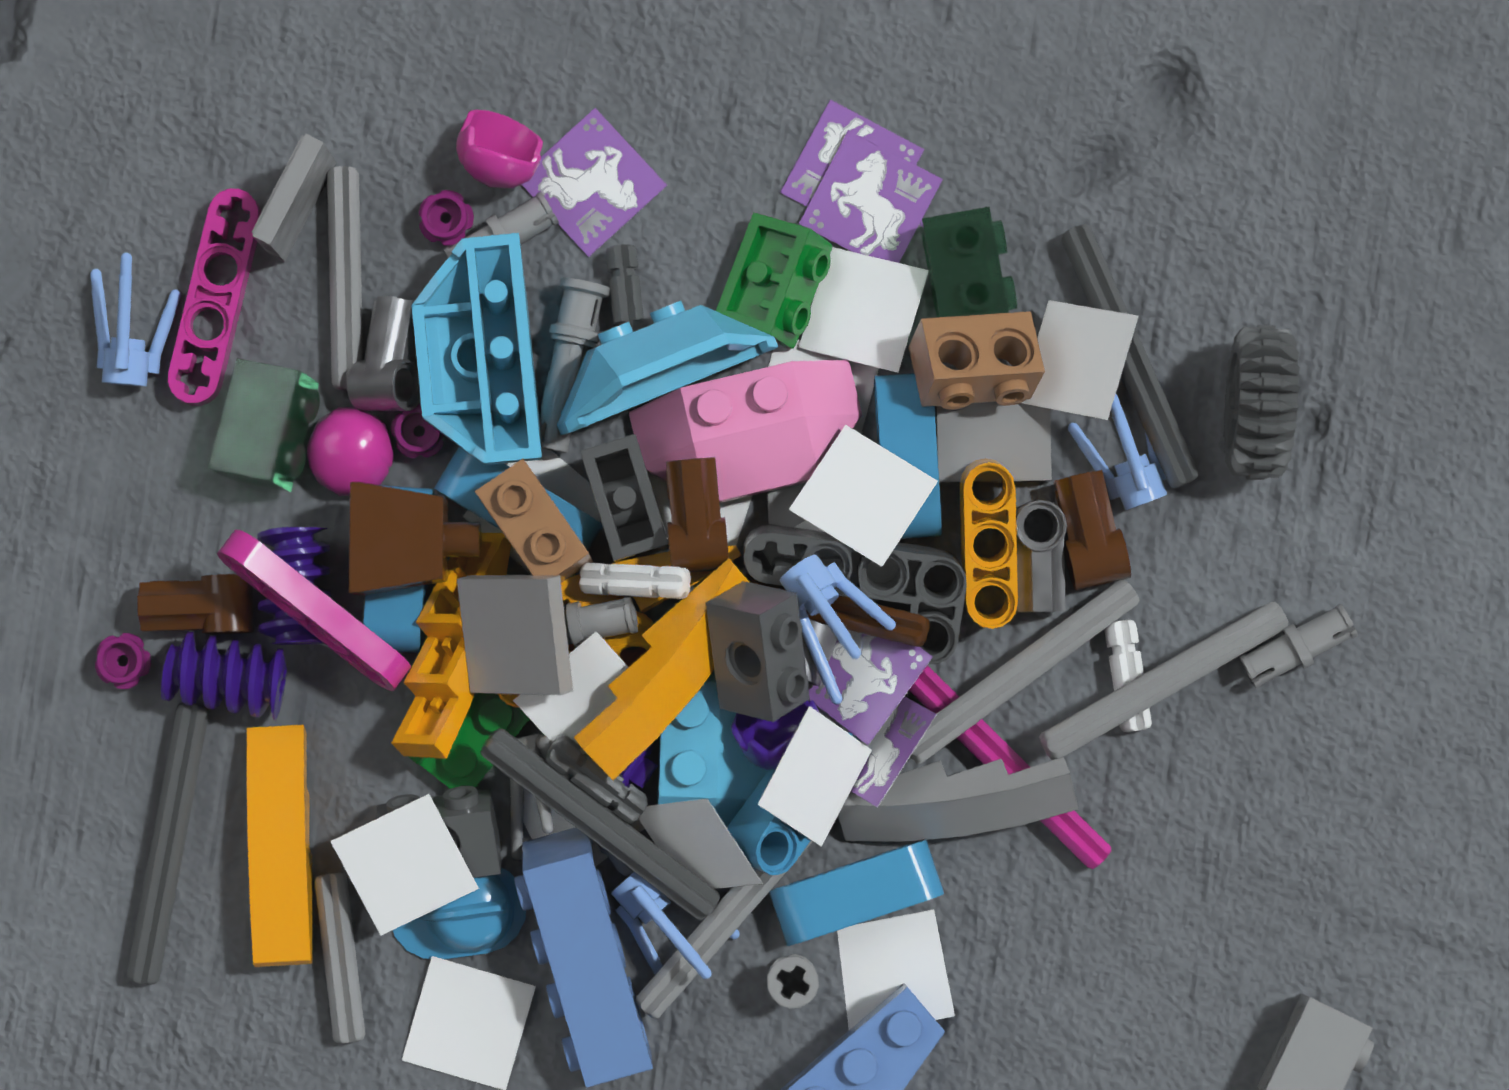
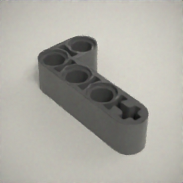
[743,524,967,664]

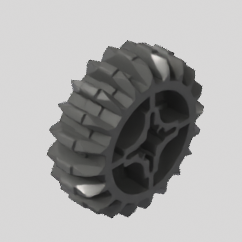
[1223,325,1300,480]

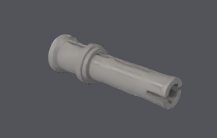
[539,277,610,453]

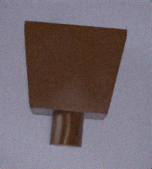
[349,482,482,596]

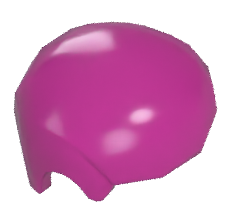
[456,110,543,189]
[307,407,393,496]

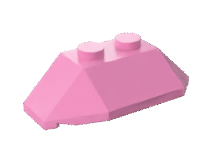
[629,360,862,503]

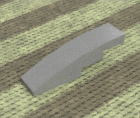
[838,757,1078,842]

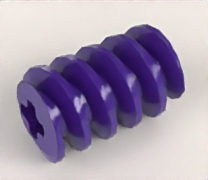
[257,527,331,645]
[161,631,287,721]

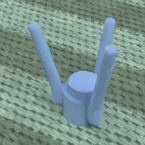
[90,252,181,387]
[1068,394,1167,510]
[779,554,896,705]
[611,872,740,979]

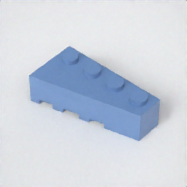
[514,827,653,1088]
[780,983,945,1090]

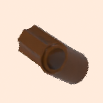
[666,457,729,573]
[1053,470,1131,590]
[137,574,254,634]

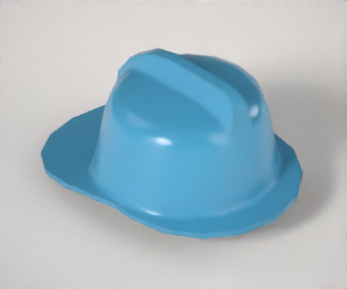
[393,868,526,959]

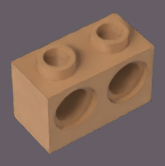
[909,311,1045,410]
[475,459,593,583]

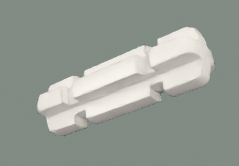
[579,563,691,599]
[1104,620,1152,732]

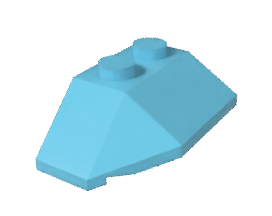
[412,233,542,465]
[557,301,778,436]
[655,670,768,845]

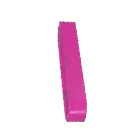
[168,188,262,406]
[217,529,411,691]

